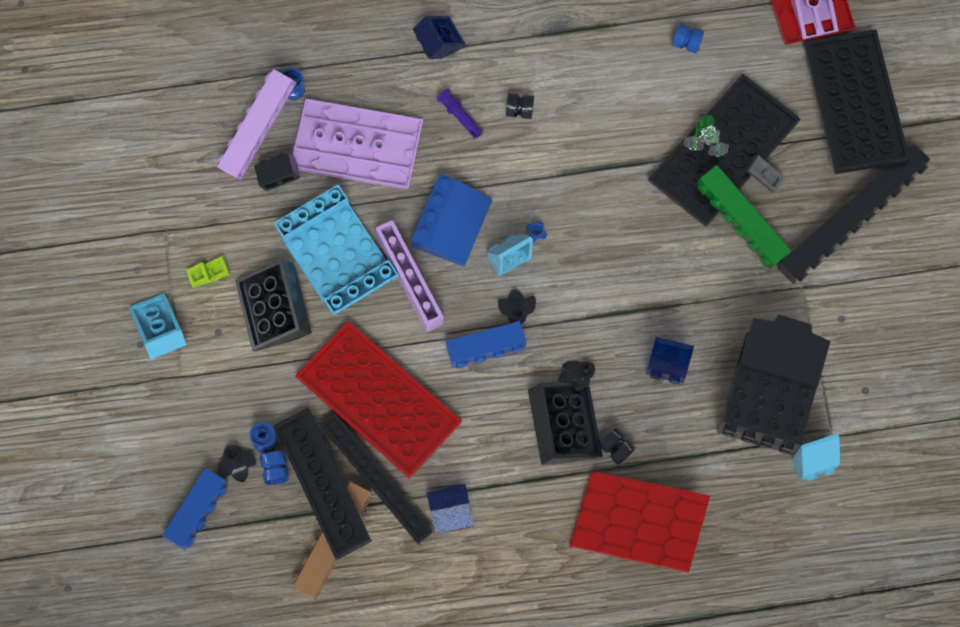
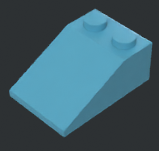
[487,234,533,276]
[128,293,187,360]
[792,433,840,481]

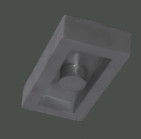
[745,155,784,192]

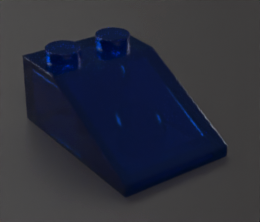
[646,337,694,384]

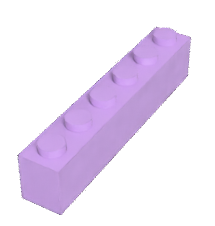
[217,69,296,180]
[375,220,444,333]

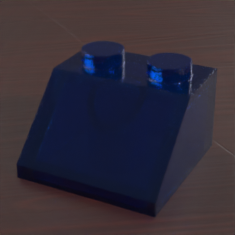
[412,16,466,59]
[427,484,474,535]

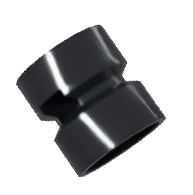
[506,93,534,119]
[599,428,636,465]

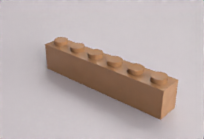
[292,482,372,601]

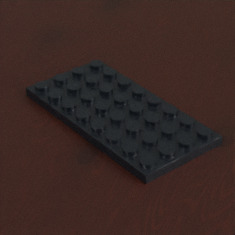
[803,29,910,174]
[648,74,801,227]

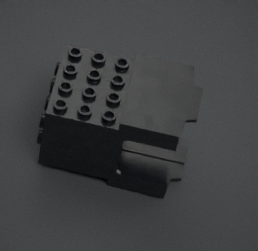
[717,314,831,455]

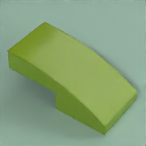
[186,256,231,288]

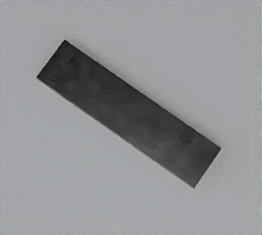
[274,408,372,560]

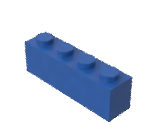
[446,321,526,369]
[162,468,227,551]

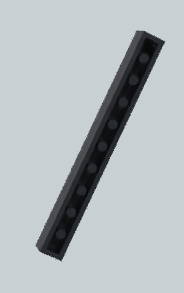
[778,144,930,284]

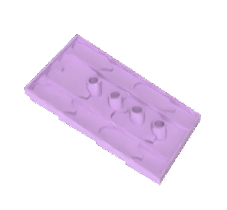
[291,99,423,190]

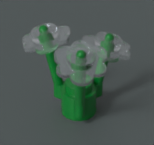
[683,115,729,157]

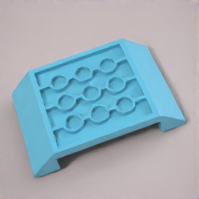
[274,185,399,316]

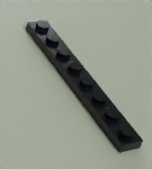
[319,413,433,545]

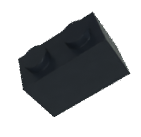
[254,153,300,191]

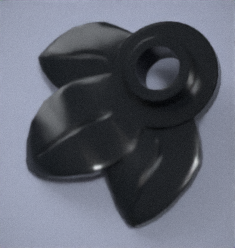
[498,288,536,324]
[559,361,595,391]
[218,445,256,482]

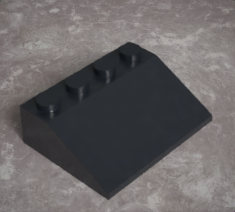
[235,259,312,351]
[528,382,603,465]

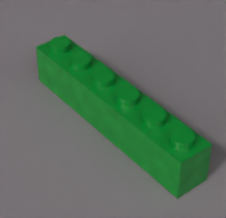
[696,165,791,269]

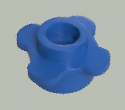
[526,222,547,242]

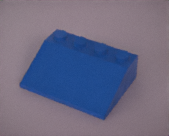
[411,173,492,267]

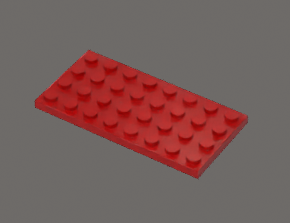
[295,321,462,479]

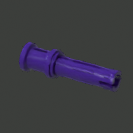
[437,89,483,139]

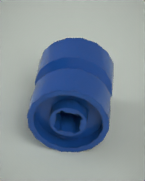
[672,23,704,54]
[281,68,305,100]
[249,422,278,453]
[260,451,289,485]

